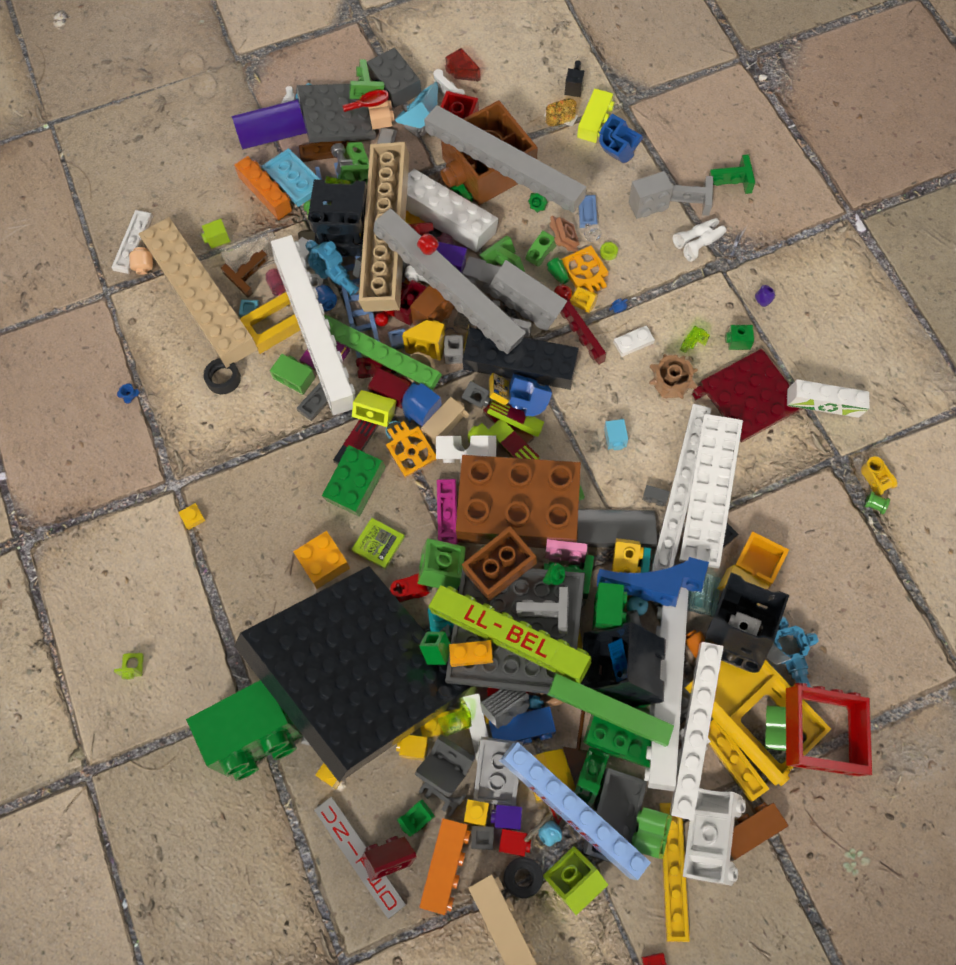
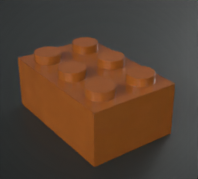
[410,285,455,326]
[462,526,537,601]

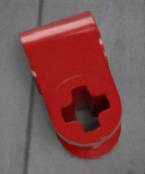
[390,573,430,602]

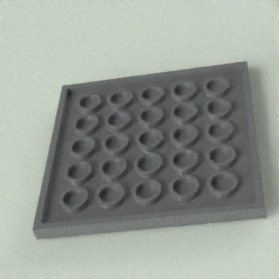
[445,568,585,694]

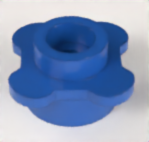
[609,298,628,314]
[117,383,139,404]

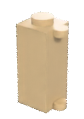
[421,397,469,447]

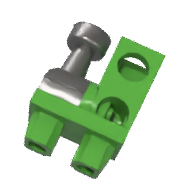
[331,142,369,185]

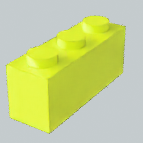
[577,88,615,143]

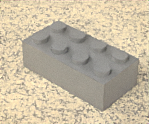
[487,260,567,331]

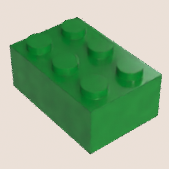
[322,445,386,517]
[592,582,627,632]

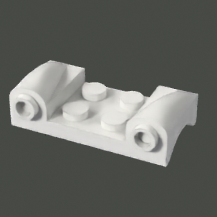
[683,788,746,886]

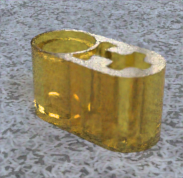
[545,98,577,127]

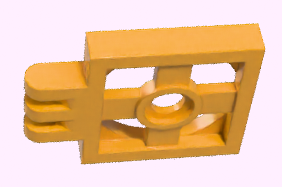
[560,245,608,293]
[386,420,437,478]

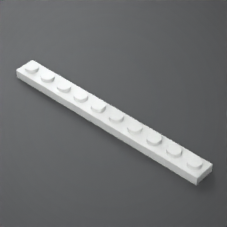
[651,404,712,572]

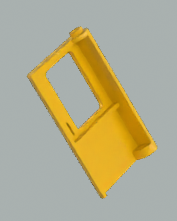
[685,659,831,786]

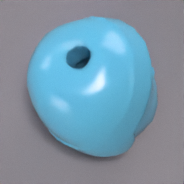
[626,596,648,616]
[538,821,563,847]

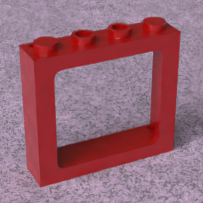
[786,683,872,777]

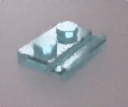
[687,574,721,617]

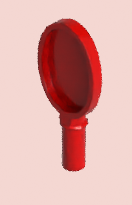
[342,90,389,112]

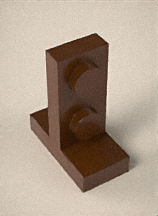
[221,250,269,298]

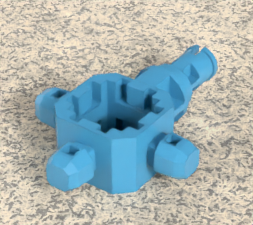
[305,240,359,296]
[774,616,819,687]

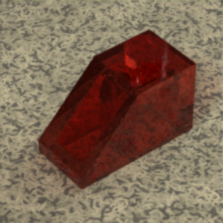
[445,48,481,82]

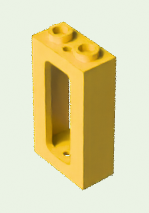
[240,292,300,354]

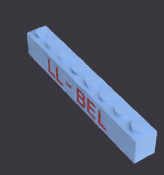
[499,742,651,880]

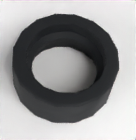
[203,358,241,395]

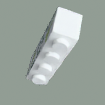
[787,379,870,418]

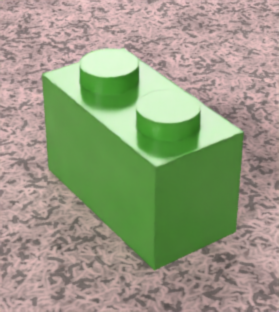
[270,354,315,395]

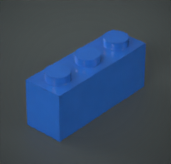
[489,707,556,745]

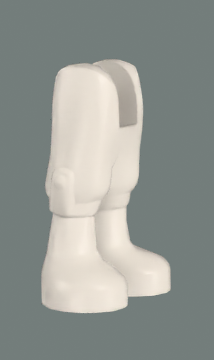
[673,218,726,262]

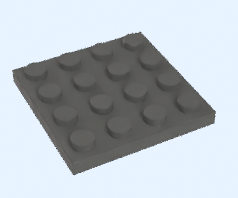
[296,84,376,143]

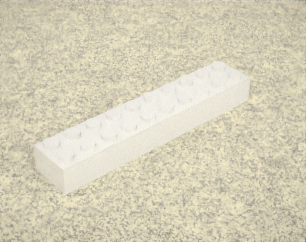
[270,235,356,416]

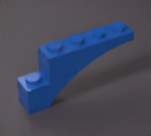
[597,557,709,607]

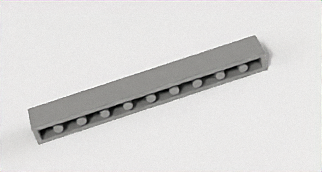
[424,105,586,213]
[373,208,526,354]

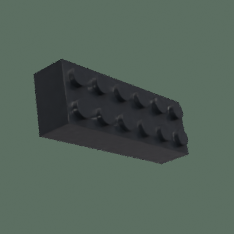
[462,327,579,390]

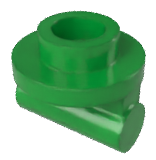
[543,563,565,585]

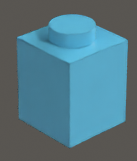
[604,419,628,450]

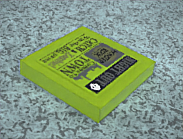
[351,517,405,569]

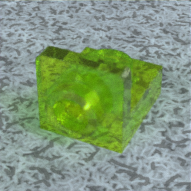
[680,326,710,353]

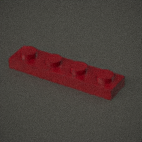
[560,298,606,365]

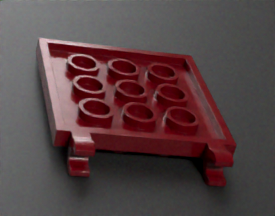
[692,348,803,443]

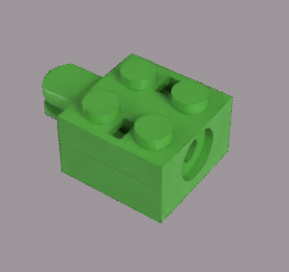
[418,538,465,590]

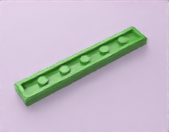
[547,674,674,747]

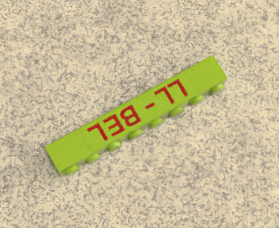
[429,585,591,684]

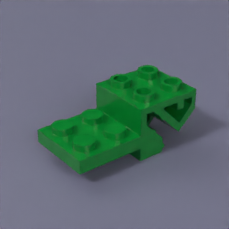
[583,714,651,768]

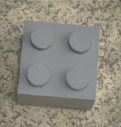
[628,171,673,219]

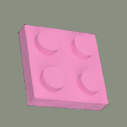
[545,539,587,564]

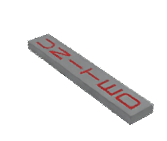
[314,797,406,919]

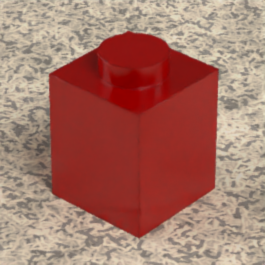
[499,829,531,857]

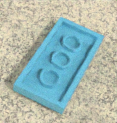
[261,148,320,207]

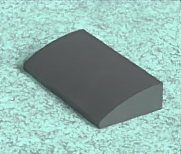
[577,509,657,549]
[582,768,648,863]

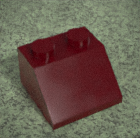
[362,836,417,882]

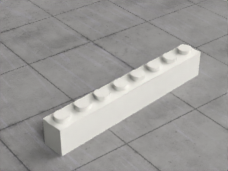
[670,642,723,821]

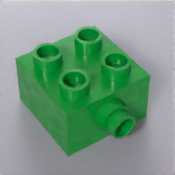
[186,680,303,781]

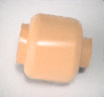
[129,247,153,275]

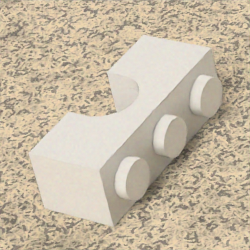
[436,436,496,463]

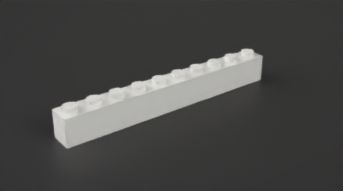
[644,587,689,791]

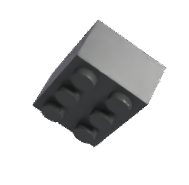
[367,47,421,108]

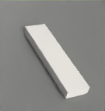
[111,210,153,274]

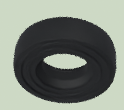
[504,857,543,899]

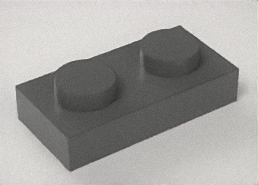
[297,382,328,421]

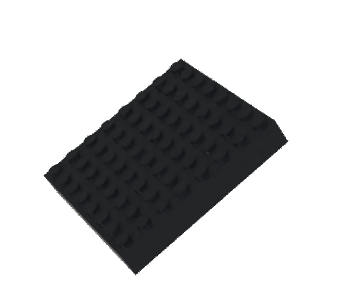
[234,566,471,783]

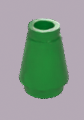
[547,257,570,285]

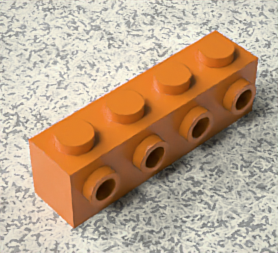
[234,156,292,220]
[419,818,471,915]

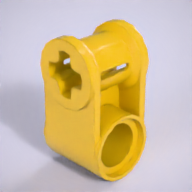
[861,456,897,496]

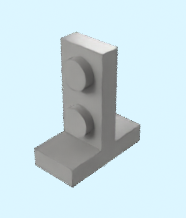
[670,176,713,216]
[516,587,569,634]

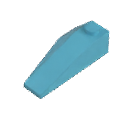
[395,82,438,128]

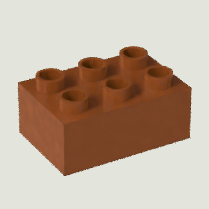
[456,455,581,548]

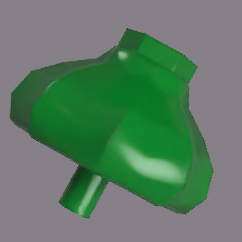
[528,193,548,213]

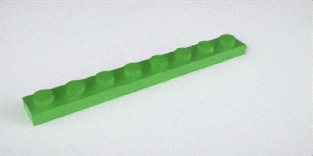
[324,314,442,391]

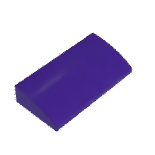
[232,100,307,150]

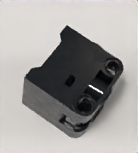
[308,179,367,256]
[704,572,789,673]
[581,622,666,707]

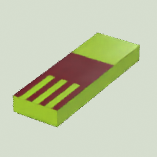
[487,400,544,437]
[489,420,540,459]

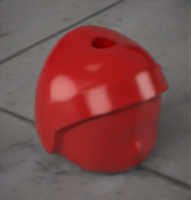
[417,234,439,255]
[554,284,572,301]

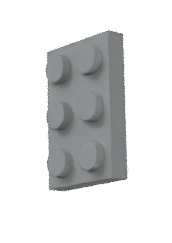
[473,737,523,806]

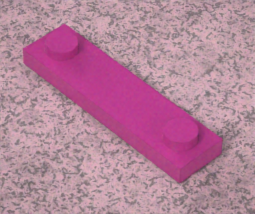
[437,479,458,545]

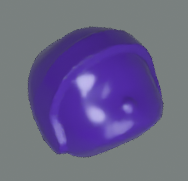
[755,285,776,307]

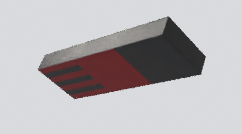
[333,419,379,464]

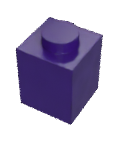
[491,805,522,831]

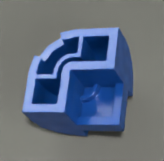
[599,114,643,163]
[507,373,552,416]
[402,382,442,426]

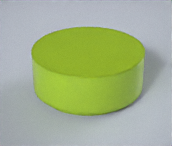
[600,242,618,260]

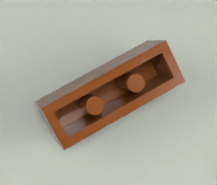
[730,802,789,861]

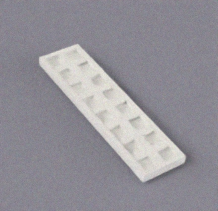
[679,414,743,569]

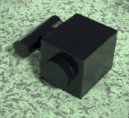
[564,60,585,97]

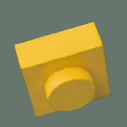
[178,503,205,530]

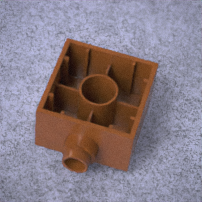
[440,100,538,206]

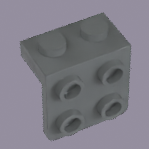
[415,734,476,796]

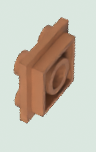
[550,215,580,252]

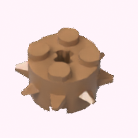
[649,354,698,399]

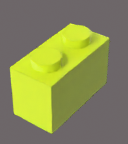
[352,390,396,427]

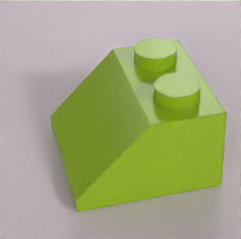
[543,846,608,916]

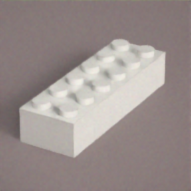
[406,169,499,252]

